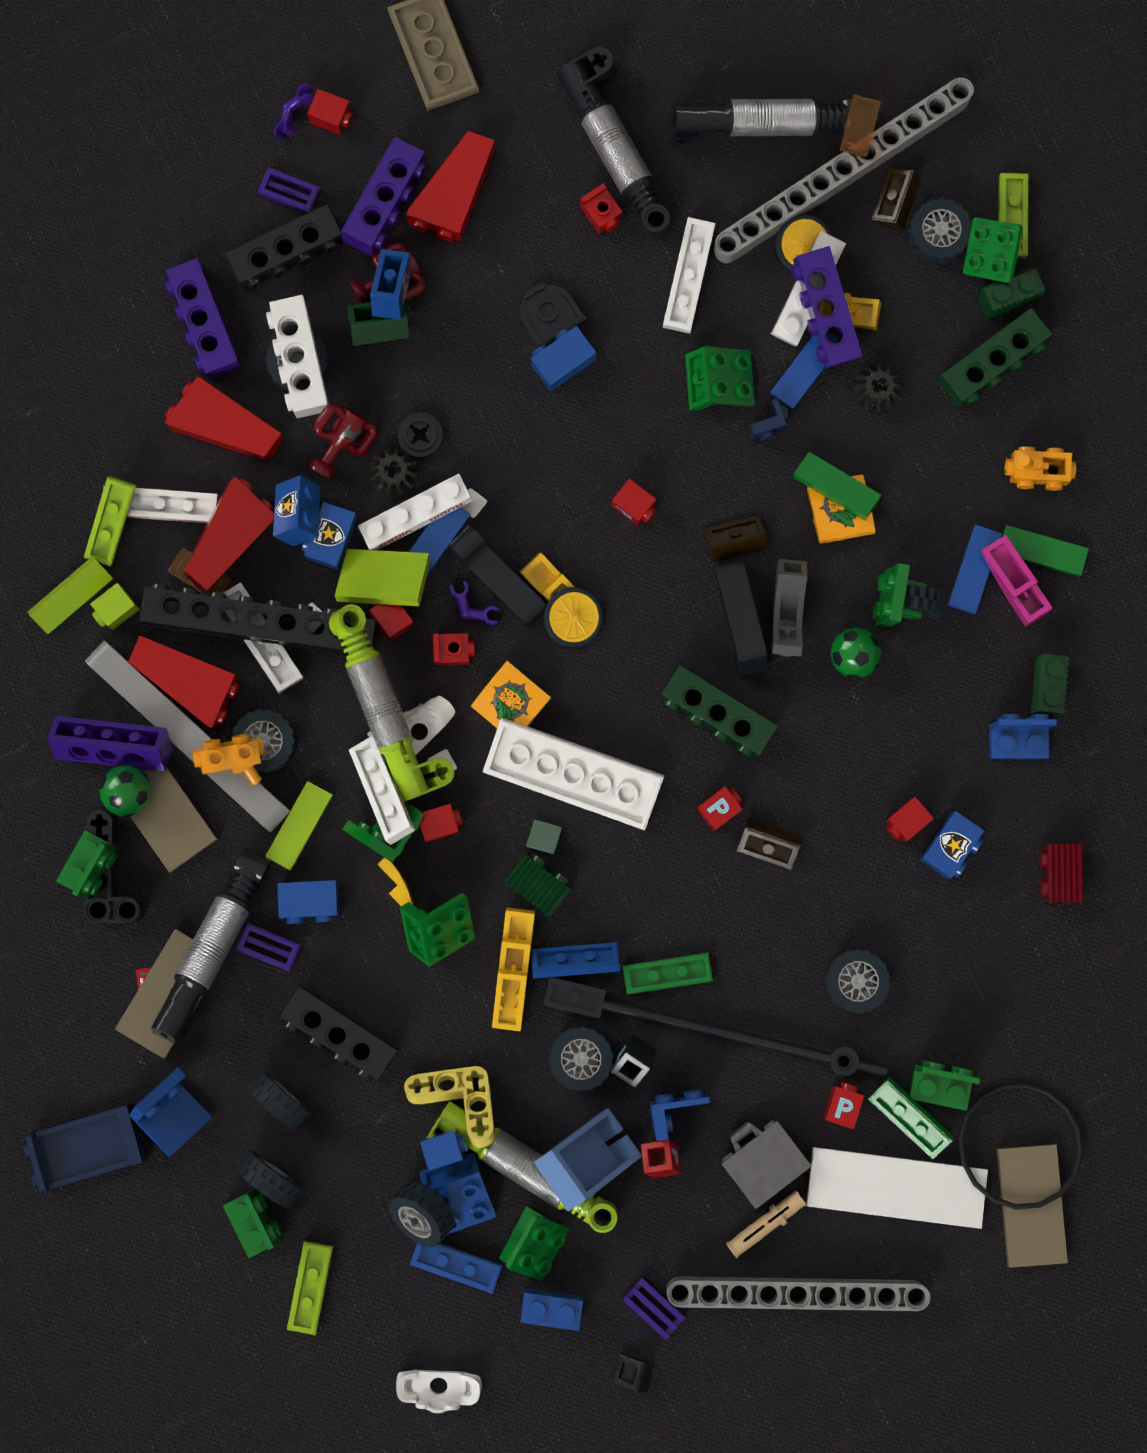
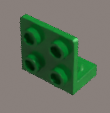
[685,346,755,411]
[342,802,424,863]
[56,830,117,898]
[399,893,475,967]
[909,1060,981,1111]
[223,1189,282,1259]

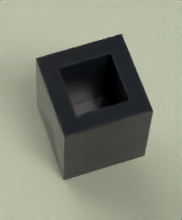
[611,1034,657,1087]

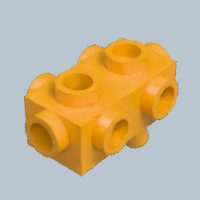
[1005,446,1076,491]
[192,734,265,785]

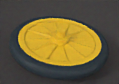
[776,214,833,271]
[544,587,603,647]

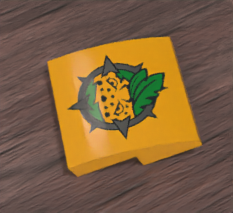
[807,474,875,544]
[471,661,551,728]

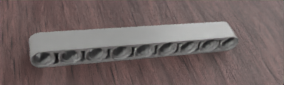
[85,640,290,832]
[666,1276,930,1311]

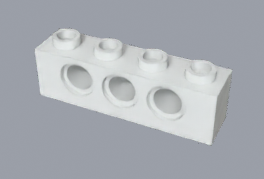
[266,295,329,418]

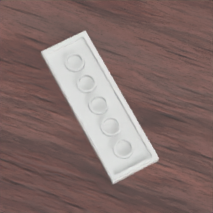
[483,717,664,830]
[806,1147,988,1229]

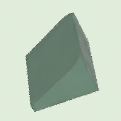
[526,819,562,855]

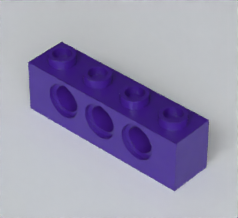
[341,137,427,257]
[791,246,862,369]
[164,258,241,380]
[47,716,173,772]

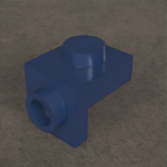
[749,398,789,442]

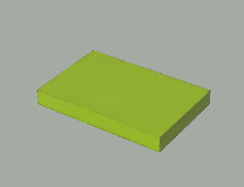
[335,549,431,606]

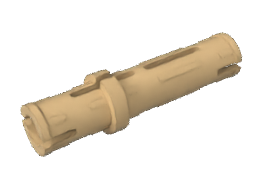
[726,1190,807,1258]

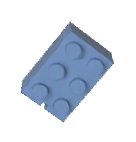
[534,1108,642,1211]

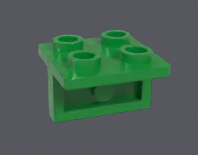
[963,217,1023,283]
[499,1206,569,1281]

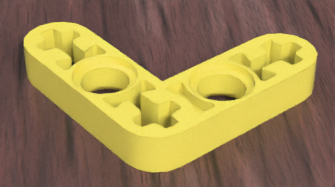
[404,1066,495,1148]

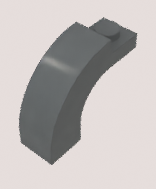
[771,559,807,657]

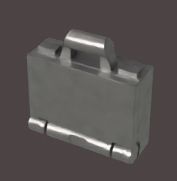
[721,1120,811,1209]

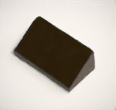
[871,168,921,230]
[705,515,768,562]
[737,819,802,870]

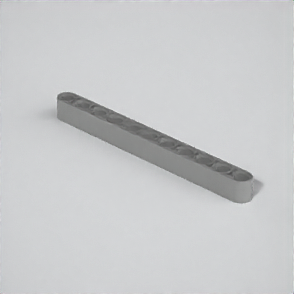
[714,78,974,263]

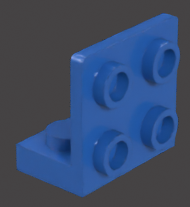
[989,714,1057,759]
[129,1068,211,1157]
[649,1089,711,1141]
[419,1152,496,1234]

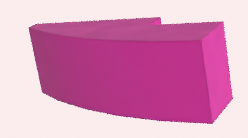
[981,535,1052,627]

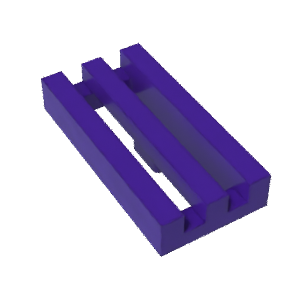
[258,167,321,214]
[236,923,301,972]
[622,1277,686,1340]

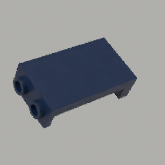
[23,1104,147,1192]

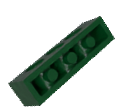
[937,308,1052,408]
[661,665,778,758]

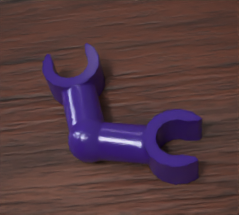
[274,83,314,140]
[450,581,500,626]

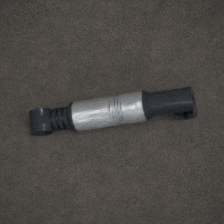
[558,47,672,239]
[668,99,868,146]
[151,848,272,1046]

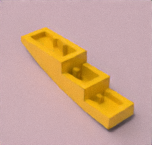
[492,907,535,1031]

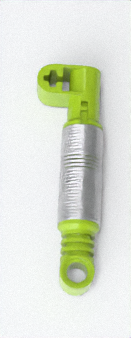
[329,604,454,802]
[426,1101,618,1233]

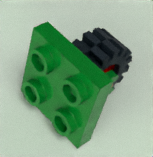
[873,563,945,629]

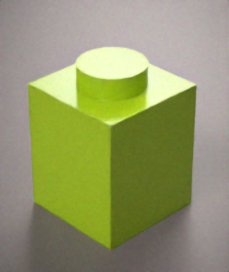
[90,583,140,630]

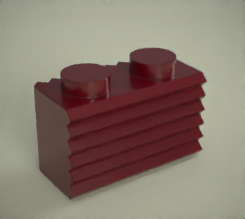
[1039,844,1084,903]

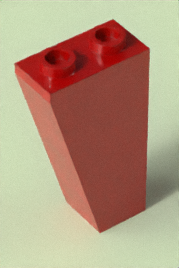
[406,131,496,242]
[165,376,285,462]
[182,477,274,593]
[128,636,240,730]

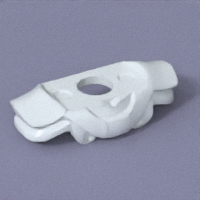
[403,696,455,755]
[396,1370,482,1413]

